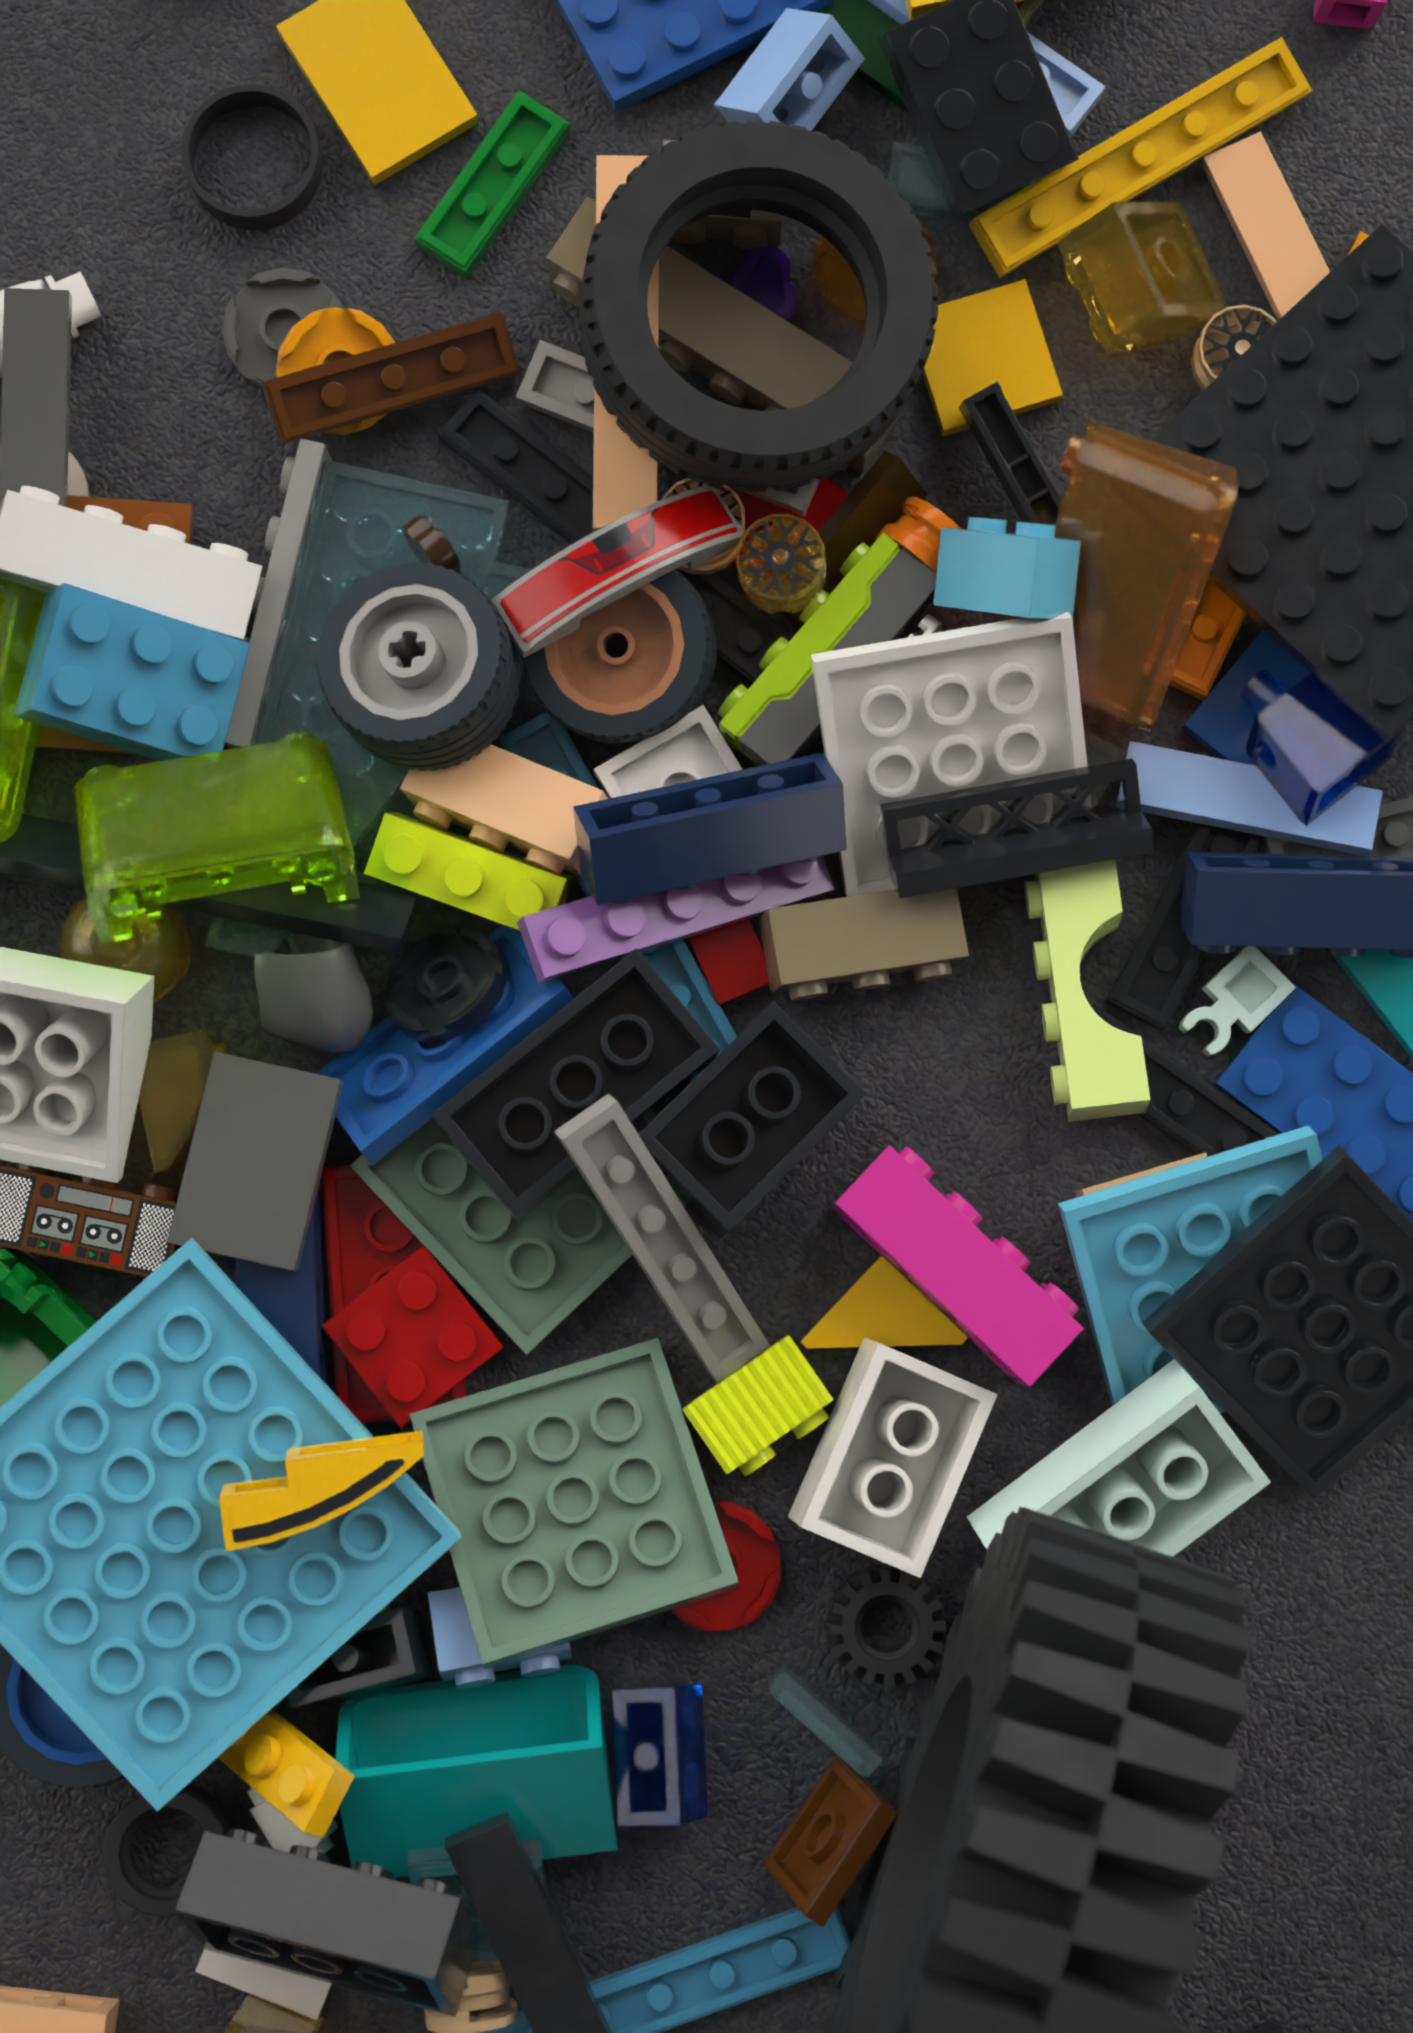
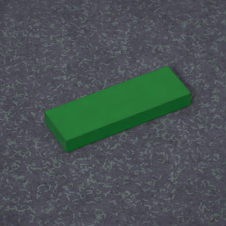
[414,90,571,279]

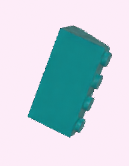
[335,1665,618,1879]

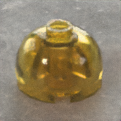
[60,891,192,1003]

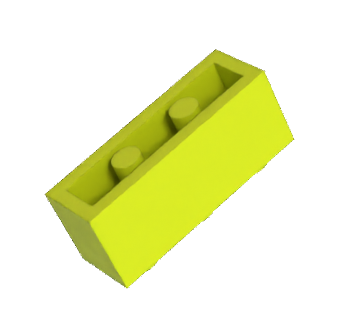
[364,812,575,931]

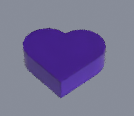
[727,245,797,323]

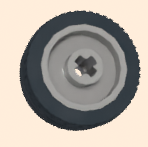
[317,562,522,771]

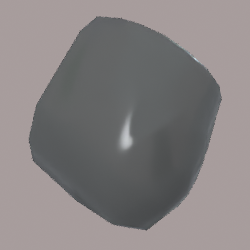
[254,933,373,1053]

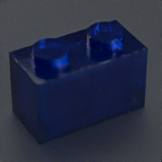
[613,1683,708,1826]

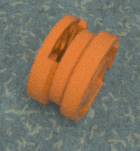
[876,497,961,574]

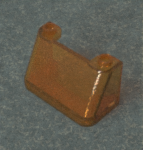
[1008,420,1238,732]

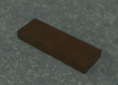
[767,451,928,631]

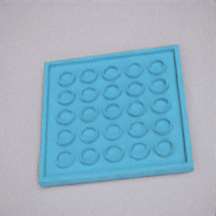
[0,1238,461,1812]

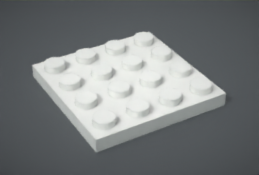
[811,612,1092,897]

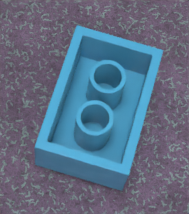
[13,583,250,772]

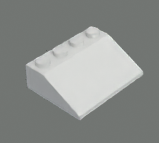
[0,947,154,1183]

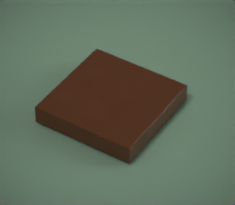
[764,1756,898,1927]

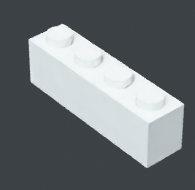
[0,486,262,641]

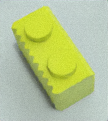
[682,1334,834,1476]

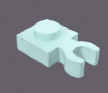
[1179,946,1296,1056]

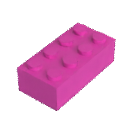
[830,1145,1084,1387]

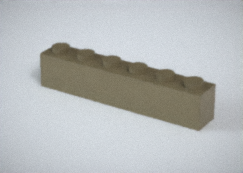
[546,196,902,475]

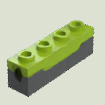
[718,532,936,767]

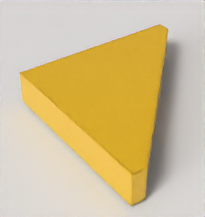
[800,1255,968,1349]

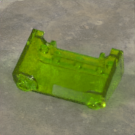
[74,732,360,944]

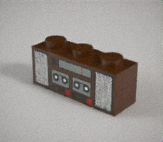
[0,1163,181,1277]

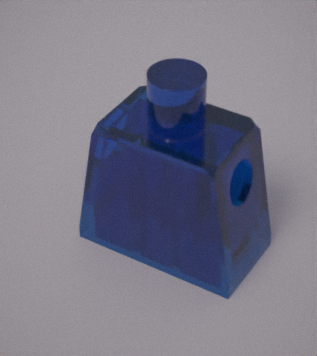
[1240,670,1403,826]

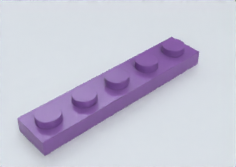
[517,857,835,983]

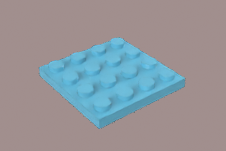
[1058,1126,1323,1413]

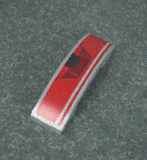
[492,485,746,658]

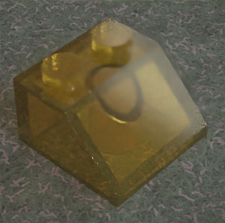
[1057,202,1227,354]

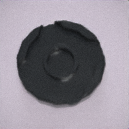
[385,926,508,1043]

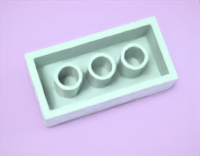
[967,1359,1271,1557]

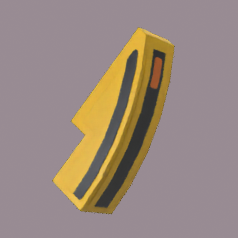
[219,1431,424,1551]

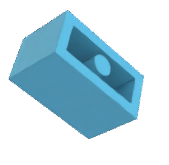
[933,517,1081,620]

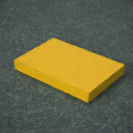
[276,0,479,186]

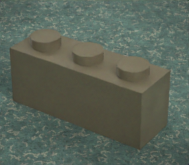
[758,888,969,1001]

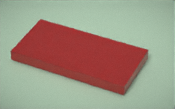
[322,1165,467,1423]

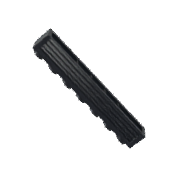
[959,381,1132,648]

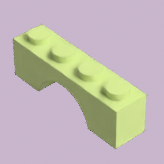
[1024,859,1150,1122]

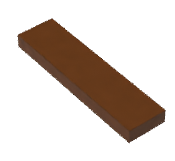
[261,312,520,445]

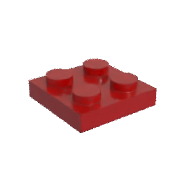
[321,1245,505,1428]

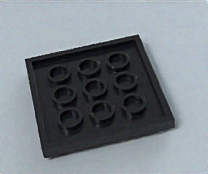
[1142,1145,1413,1499]

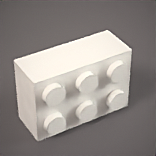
[788,1337,998,1578]

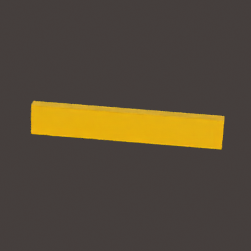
[968,37,1313,278]

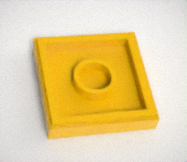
[922,279,1063,437]

